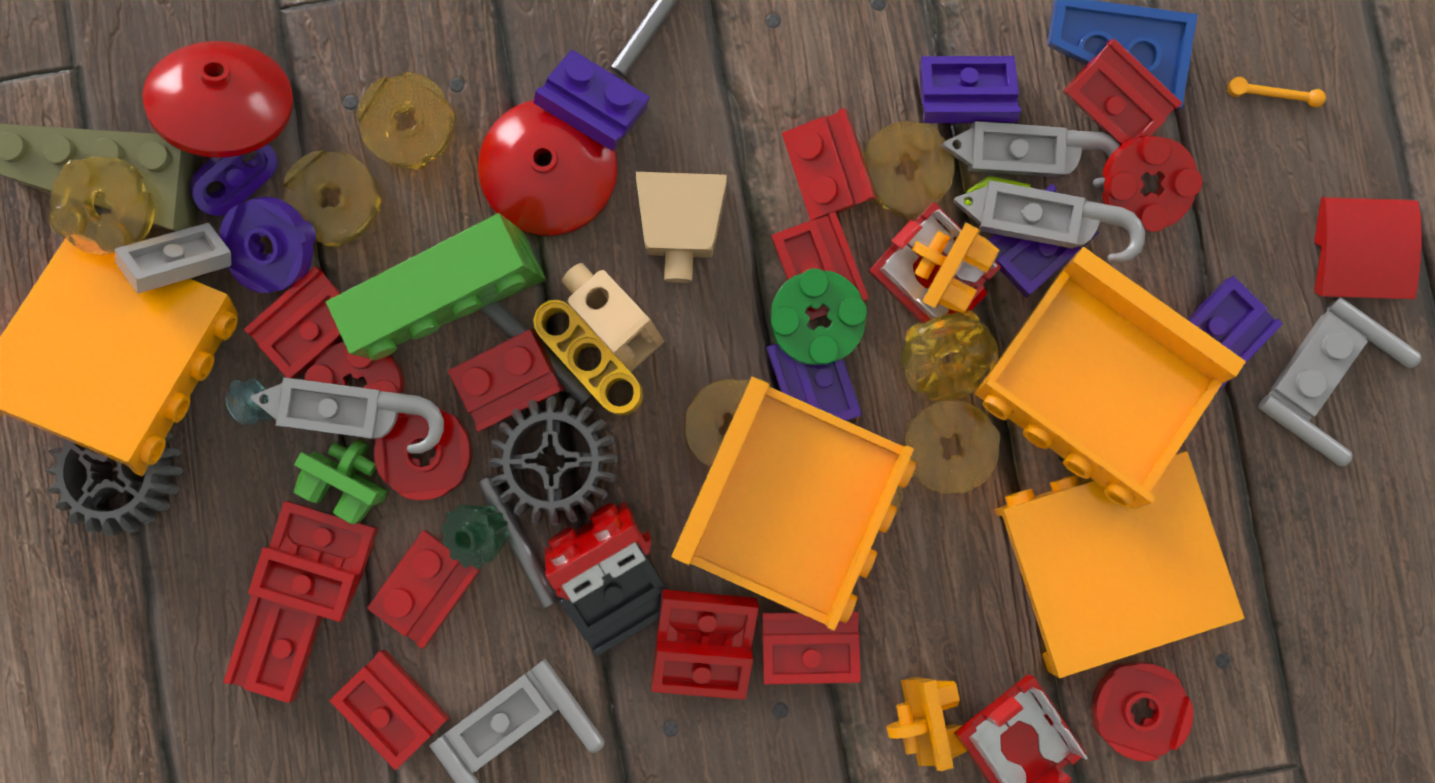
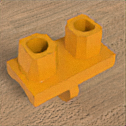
[912,223,1000,313]
[886,677,967,771]

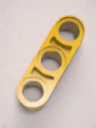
[533,300,643,416]

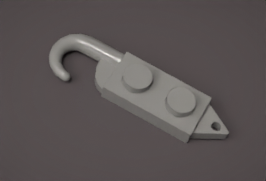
[941,121,1120,188]
[953,180,1145,263]
[250,377,444,453]

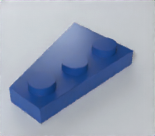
[1047,0,1198,110]

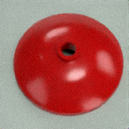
[143,41,293,158]
[478,100,618,237]

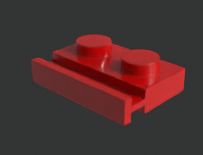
[1062,39,1182,145]
[782,108,877,220]
[771,211,869,323]
[244,267,342,379]
[448,329,564,432]
[367,530,482,649]
[223,595,322,703]
[762,611,861,684]
[329,649,450,771]

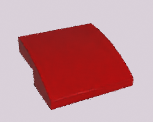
[1314,197,1421,299]
[248,501,379,622]
[651,589,759,700]

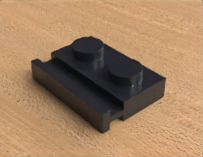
[559,547,668,657]

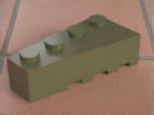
[0,124,204,233]

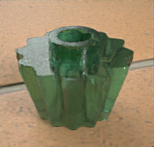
[441,504,509,569]

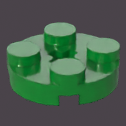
[771,268,867,366]

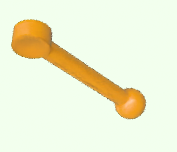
[1227,77,1326,108]

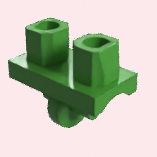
[293,439,390,524]

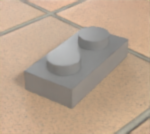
[114,223,231,294]

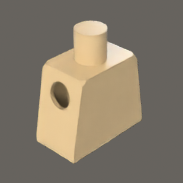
[636,172,727,283]
[562,263,665,372]

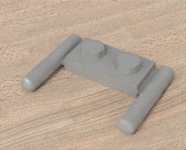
[1258,297,1422,466]
[429,659,605,783]

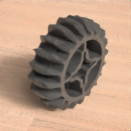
[488,396,618,526]
[44,432,184,536]

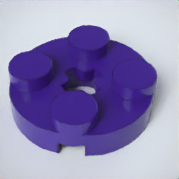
[219,196,316,293]

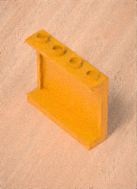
[0,230,238,477]
[974,246,1246,509]
[671,376,916,631]
[994,451,1245,678]

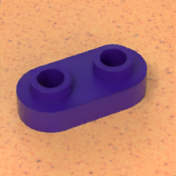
[189,144,277,216]

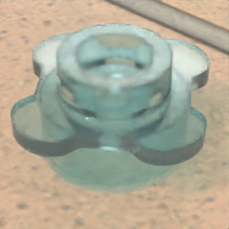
[225,378,273,425]

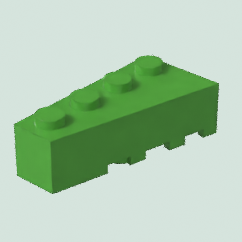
[326,213,546,361]

